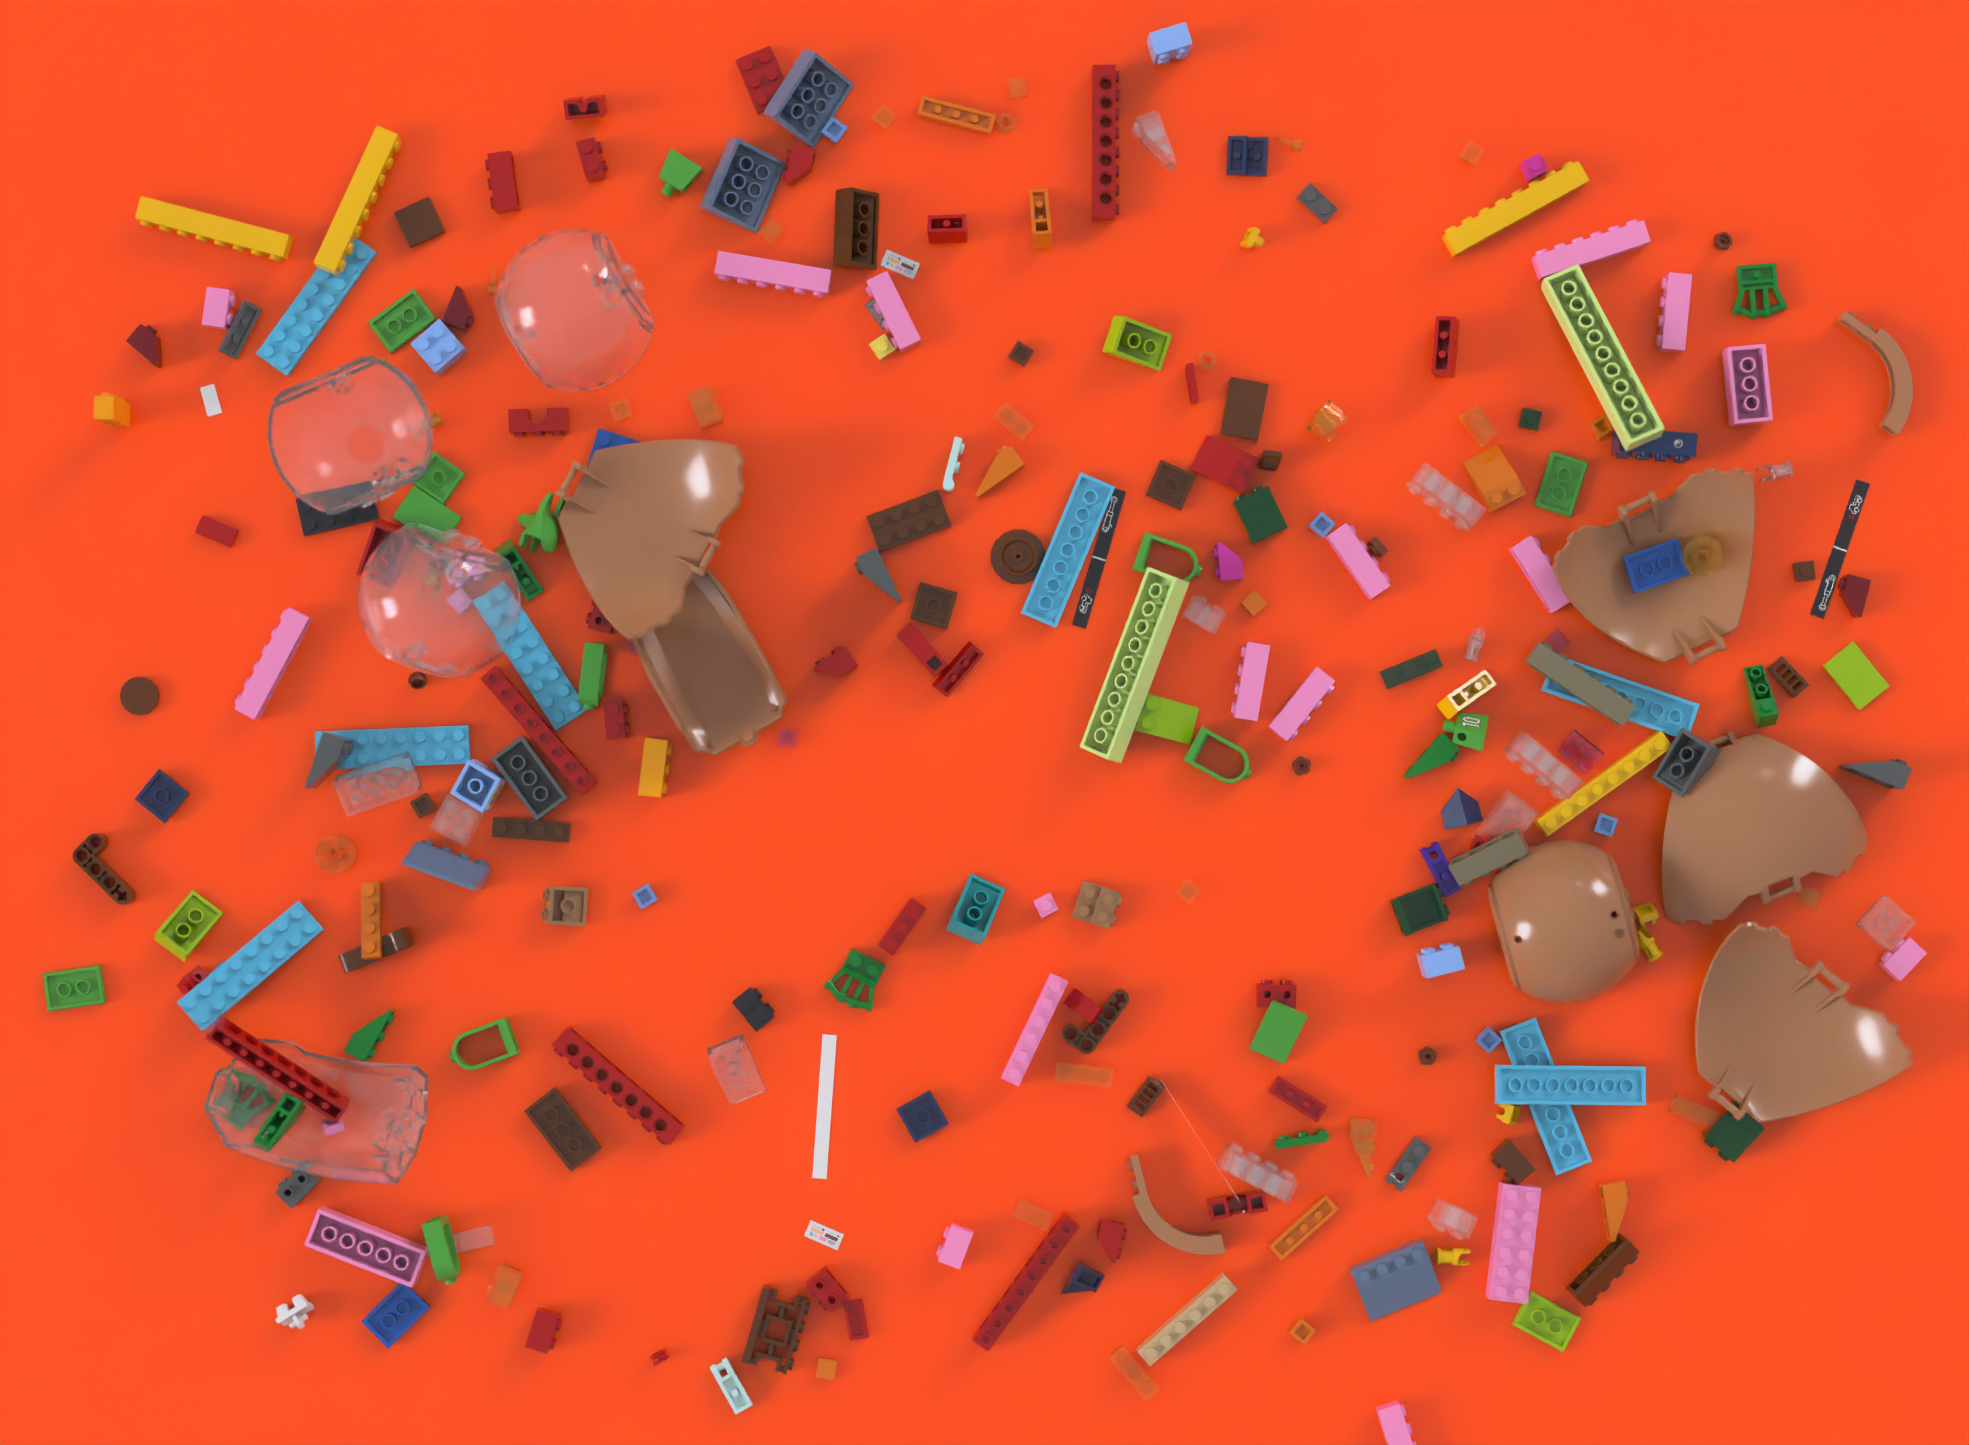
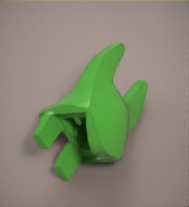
[518,492,565,553]

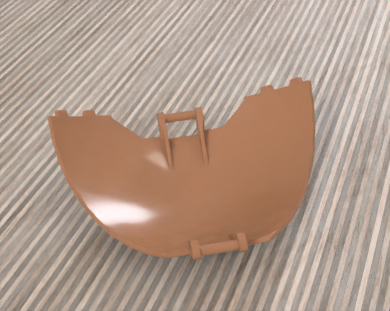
[554,439,744,640]
[1552,468,1755,666]
[1662,730,1868,924]
[1695,922,1913,1123]

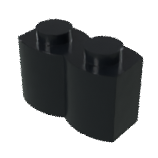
[732,986,775,1032]

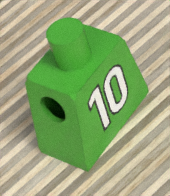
[1442,713,1489,751]

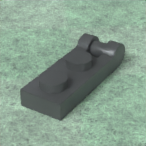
[1385,1137,1431,1192]

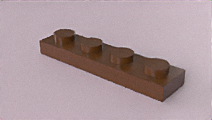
[492,817,571,843]

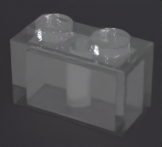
[1181,594,1227,635]

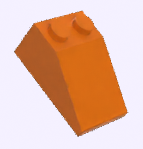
[1462,445,1526,513]

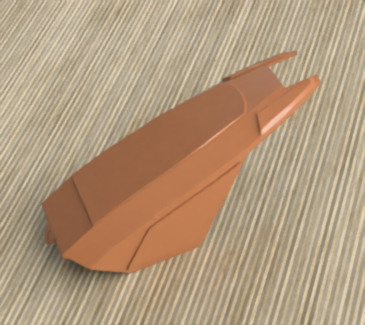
[633,560,788,756]

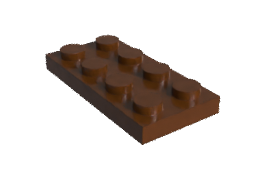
[866,490,951,552]
[524,1087,602,1172]

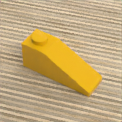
[1437,670,1497,720]

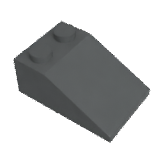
[854,547,902,603]
[1652,728,1721,797]
[304,732,354,789]
[1839,759,1912,790]

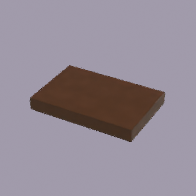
[1220,377,1269,441]

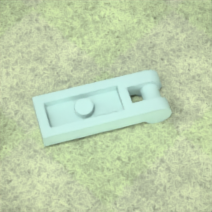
[943,437,965,492]
[710,1357,753,1414]

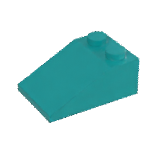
[945,873,1005,945]

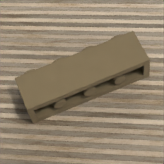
[1448,827,1529,886]

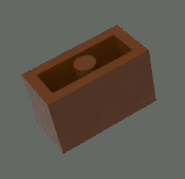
[1490,1138,1536,1185]

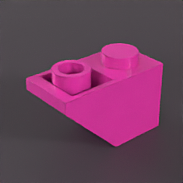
[1213,542,1244,582]

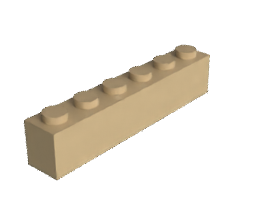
[1136,1272,1237,1366]

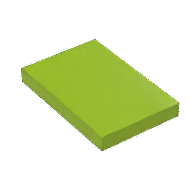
[1822,641,1889,710]
[1511,1290,1581,1352]

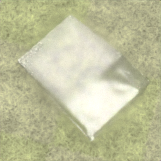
[1132,109,1177,173]
[1471,790,1539,840]
[707,1034,766,1105]

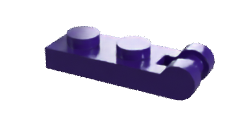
[1419,841,1462,897]

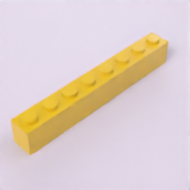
[313,126,401,276]
[1442,161,1590,257]
[135,196,293,262]
[1532,731,1671,836]

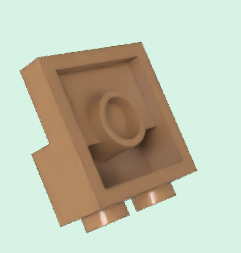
[1072,880,1122,929]
[541,885,588,926]

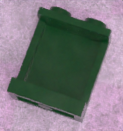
[1232,485,1288,545]
[1390,883,1450,936]
[1701,1101,1765,1163]

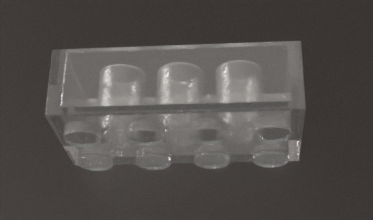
[1406,463,1486,531]
[1503,732,1584,799]
[333,751,423,817]
[1216,1142,1298,1203]

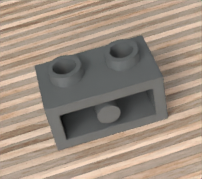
[275,1163,323,1209]

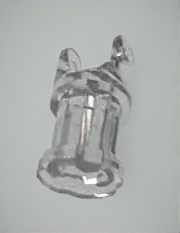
[1756,461,1793,483]
[1462,628,1486,663]

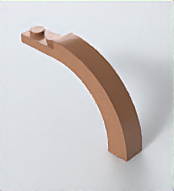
[1836,311,1913,436]
[1127,1152,1226,1255]

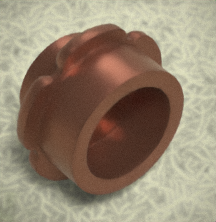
[1713,232,1732,251]
[408,672,427,689]
[1292,756,1311,775]
[1418,1046,1437,1065]

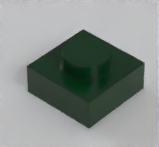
[1518,408,1542,431]

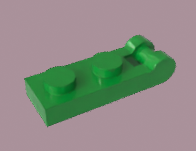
[1273,1128,1329,1149]

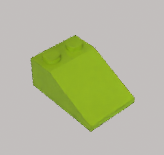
[1102,315,1172,371]
[1134,694,1199,745]
[154,890,223,962]

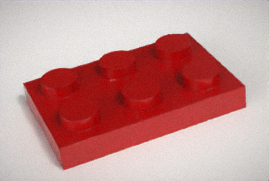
[735,46,784,114]

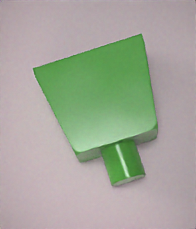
[659,148,704,198]

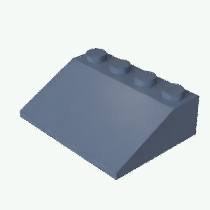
[763,49,854,148]
[699,138,786,233]
[401,839,492,891]
[1348,1238,1442,1321]

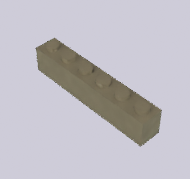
[1524,642,1636,727]

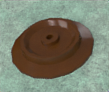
[991,530,1045,584]

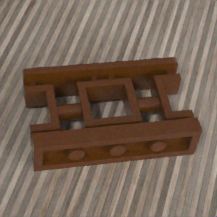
[742,1285,810,1374]

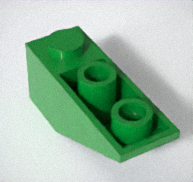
[1743,664,1779,728]
[344,1009,395,1062]

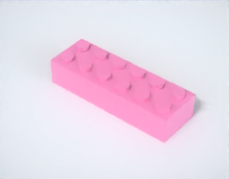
[1485,1181,1541,1304]
[304,1206,429,1288]

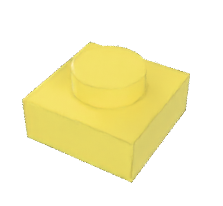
[869,333,895,361]

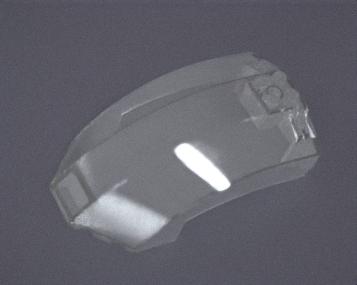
[204,1039,429,1185]

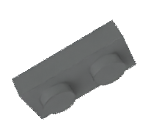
[1296,183,1338,224]

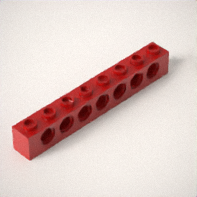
[1092,65,1119,221]
[480,666,598,795]
[205,1015,350,1123]
[552,1026,685,1145]
[973,1212,1080,1352]

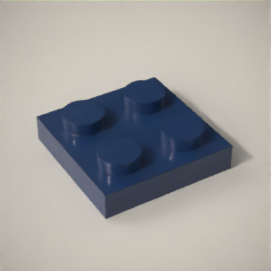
[135,769,190,823]
[896,1090,949,1143]

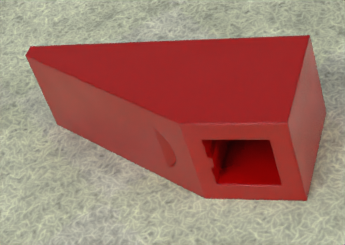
[897,622,948,678]

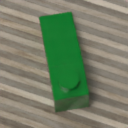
[494,539,544,601]
[1402,733,1460,779]
[252,1092,306,1152]

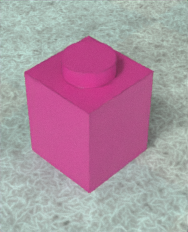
[1519,153,1548,183]

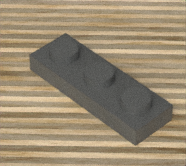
[218,300,262,360]

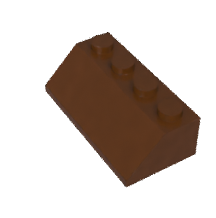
[833,187,879,270]
[1566,1233,1640,1307]

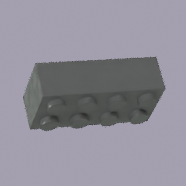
[491,736,570,821]

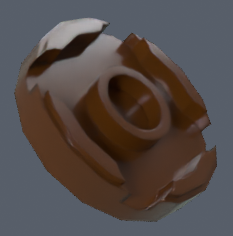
[120,677,160,715]

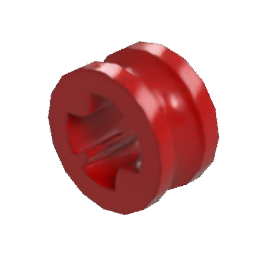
[650,1348,669,1366]

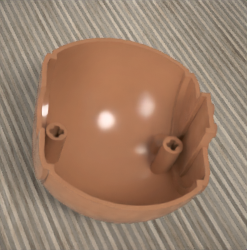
[1488,840,1639,1004]

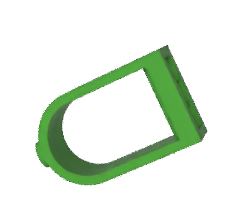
[1132,532,1202,582]
[579,642,609,710]
[1182,727,1252,783]
[449,1017,520,1070]
[422,1214,461,1285]

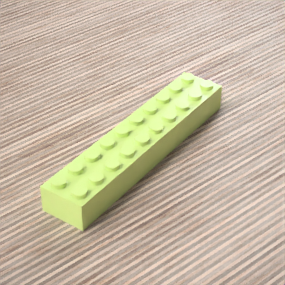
[1541,264,1665,452]
[1080,567,1189,763]

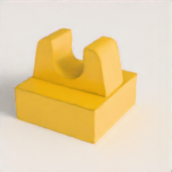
[1240,227,1265,248]
[1633,902,1659,927]
[1496,1104,1521,1125]

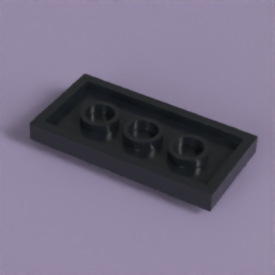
[296,482,380,537]

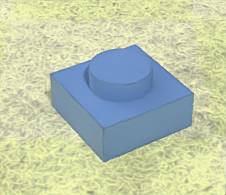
[821,116,848,144]
[1308,511,1336,539]
[1593,813,1618,837]
[631,883,658,910]
[1474,1026,1502,1054]

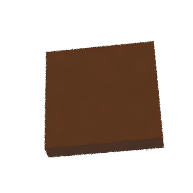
[394,196,446,248]
[1145,460,1196,511]
[910,582,957,630]

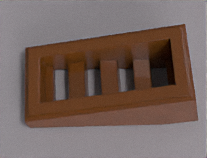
[1258,450,1282,471]
[1767,656,1809,698]
[1127,1075,1165,1117]

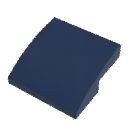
[1227,136,1269,177]

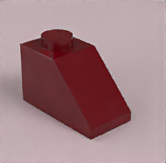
[442,285,474,332]
[126,324,162,368]
[1838,574,1871,618]

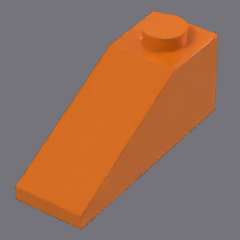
[1028,188,1052,249]
[975,446,1025,499]
[1598,1179,1630,1242]

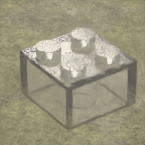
[430,794,484,846]
[1856,896,1917,951]
[1428,1197,1478,1240]

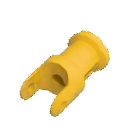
[1636,927,1664,962]
[1435,1248,1471,1265]

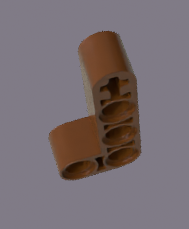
[73,833,136,905]
[338,927,414,974]
[1062,989,1129,1054]

